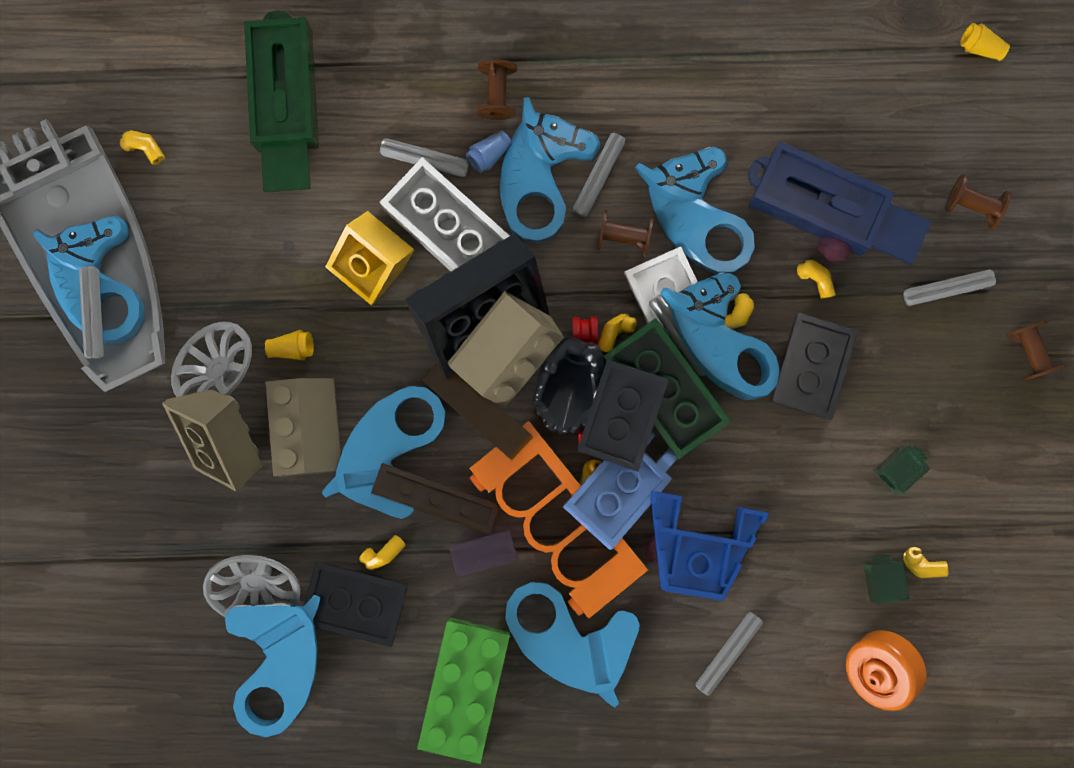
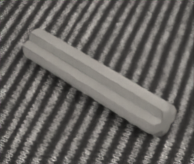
[573,133,625,218]
[380,138,469,177]
[79,266,104,359]
[903,269,996,306]
[649,294,706,376]
[696,612,763,696]

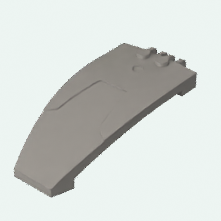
[0,119,165,392]

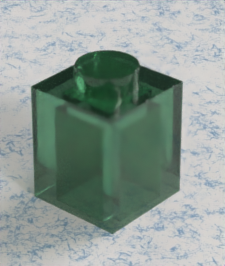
[873,445,931,494]
[863,555,910,604]

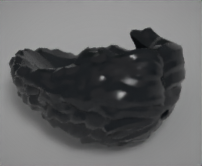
[533,337,606,434]

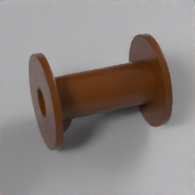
[476,59,517,120]
[945,174,1011,230]
[597,210,653,258]
[1006,320,1066,381]

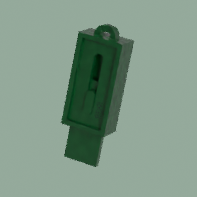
[244,10,319,193]

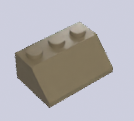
[448,291,564,408]
[265,378,341,477]
[162,389,263,492]

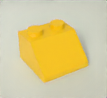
[325,211,414,306]

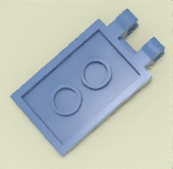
[563,432,678,550]

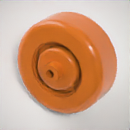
[846,630,927,711]

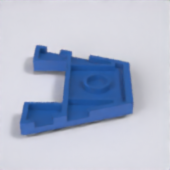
[650,490,768,601]

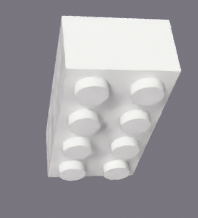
[379,157,509,271]

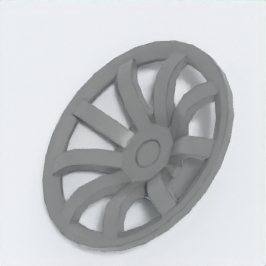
[171,322,252,397]
[203,555,301,617]

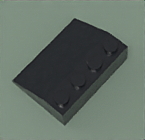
[406,233,550,378]

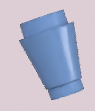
[466,130,512,173]

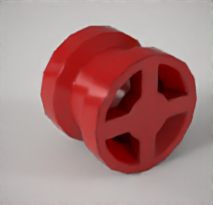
[572,316,598,345]

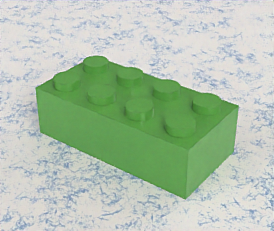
[417,617,511,764]

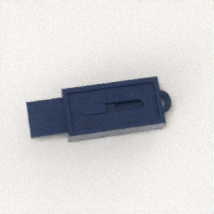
[748,141,931,265]

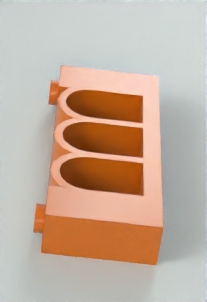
[469,421,648,619]

